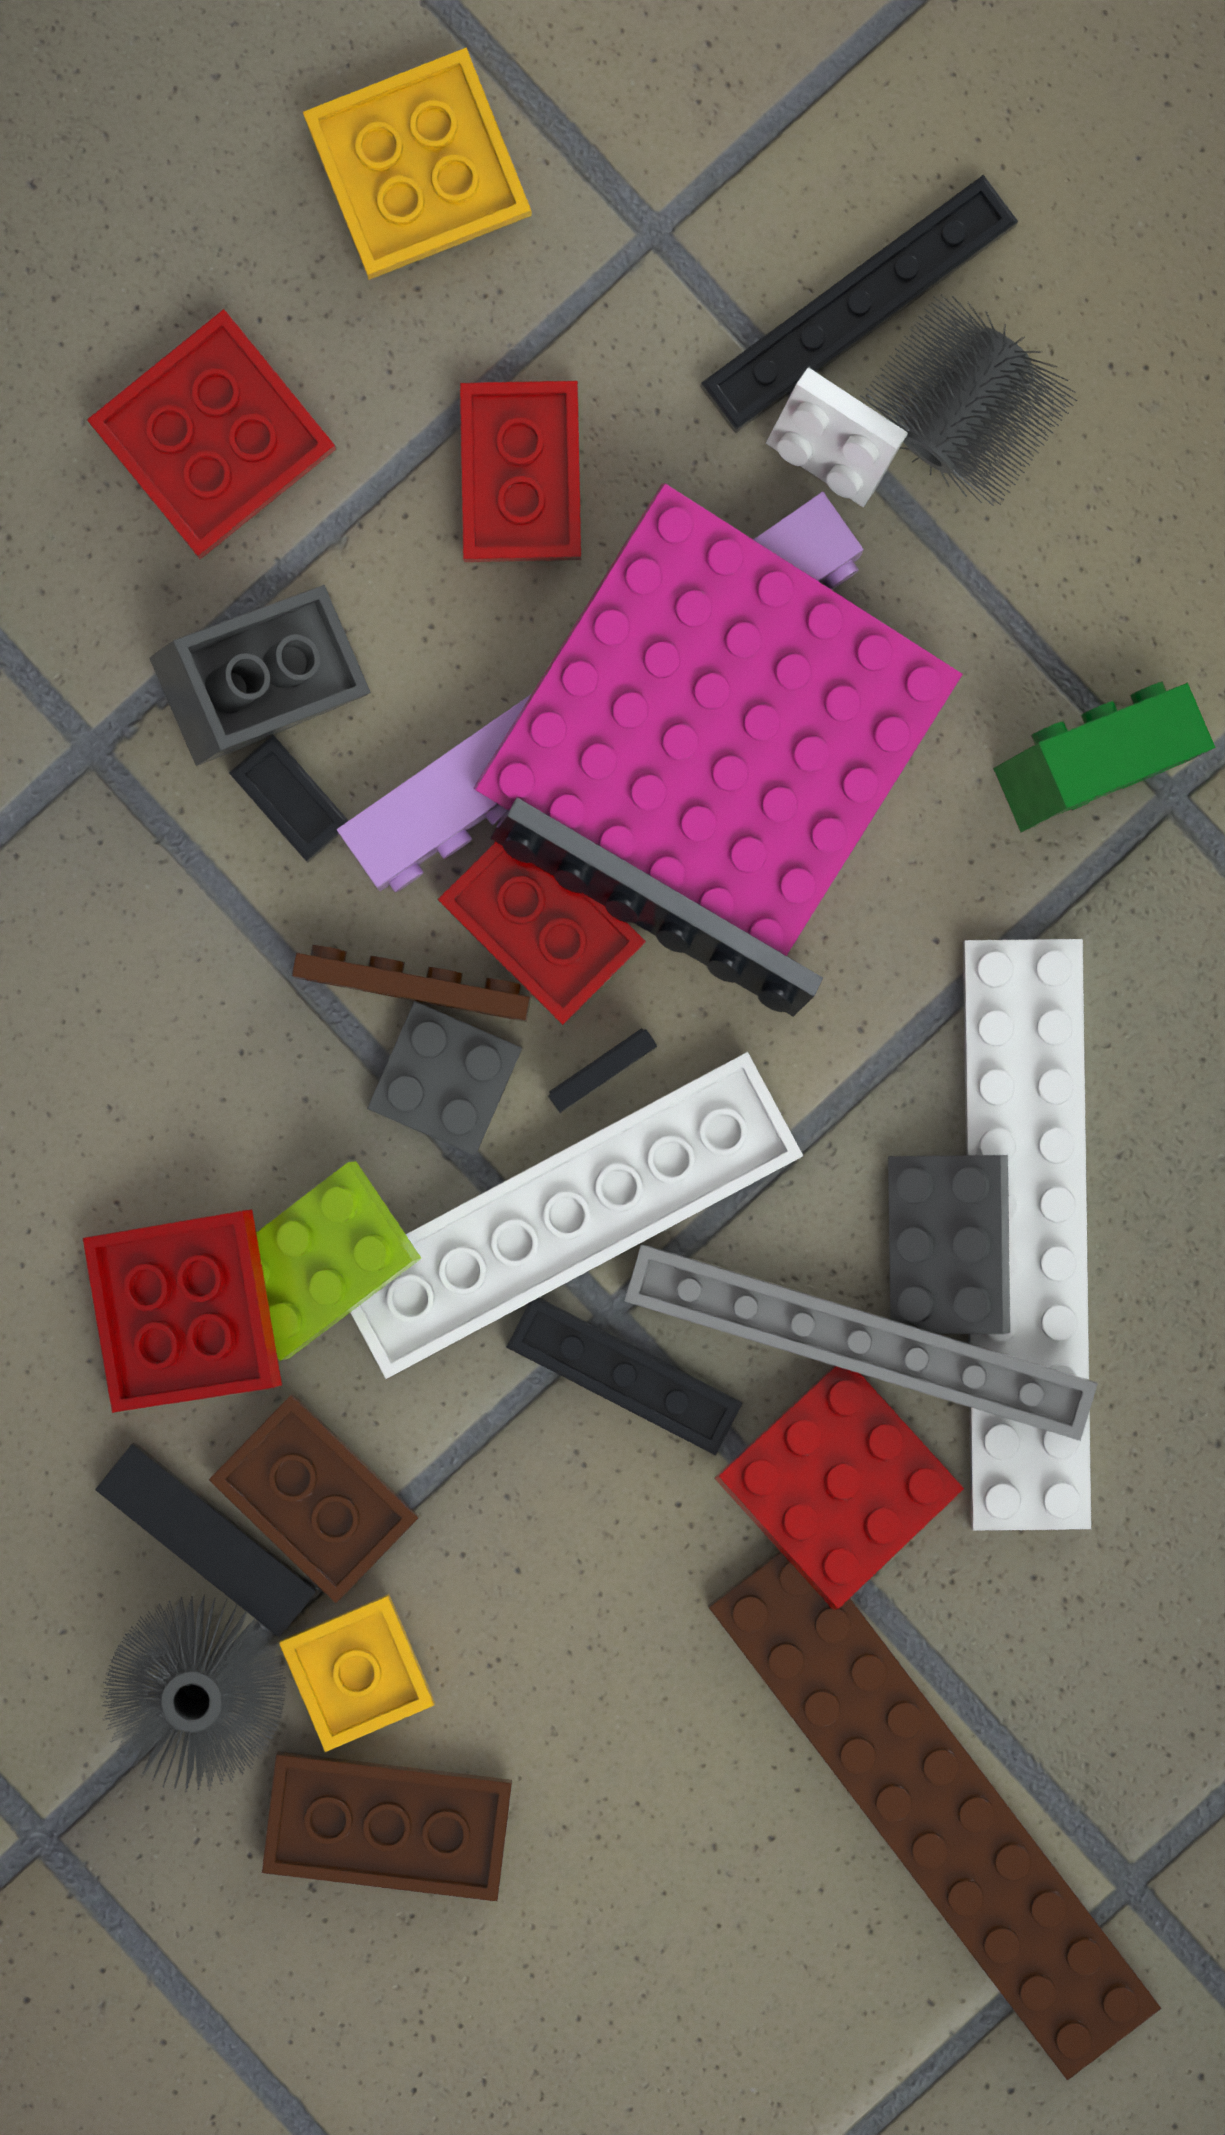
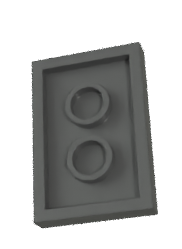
[888,1155,1010,1334]

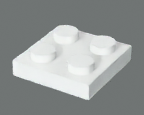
[766,368,908,508]

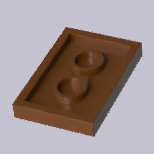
[209,1393,419,1603]

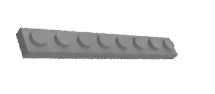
[624,1244,1098,1441]

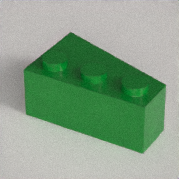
[993,681,1216,832]

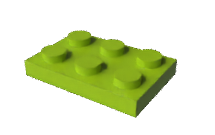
[256,1161,422,1361]

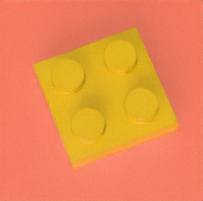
[279,1594,435,1752]

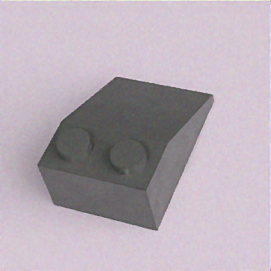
[149,585,371,766]

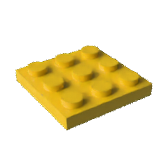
[303,47,532,280]

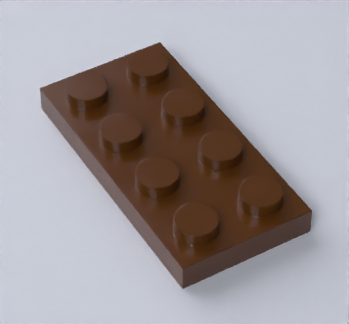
[262,1751,512,1902]

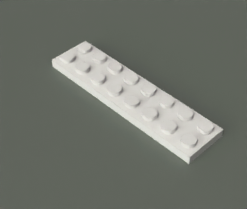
[350,1052,803,1379]

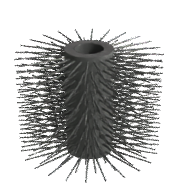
[860,294,1077,506]
[101,1594,287,1792]

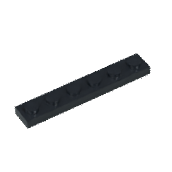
[490,797,823,1017]

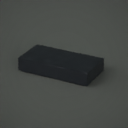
[229,735,349,863]
[548,1028,658,1114]

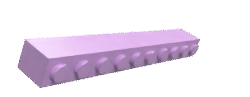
[336,491,864,893]

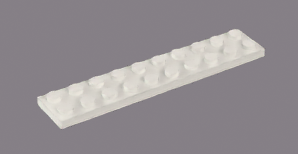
[963,939,1091,1531]

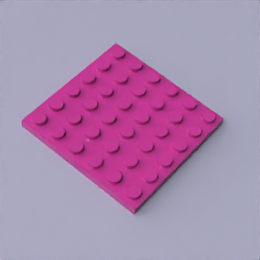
[474,483,963,956]

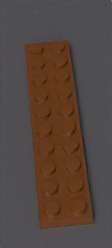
[708,1551,1161,2081]

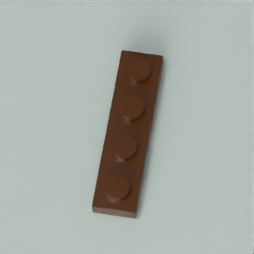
[292,945,531,1022]

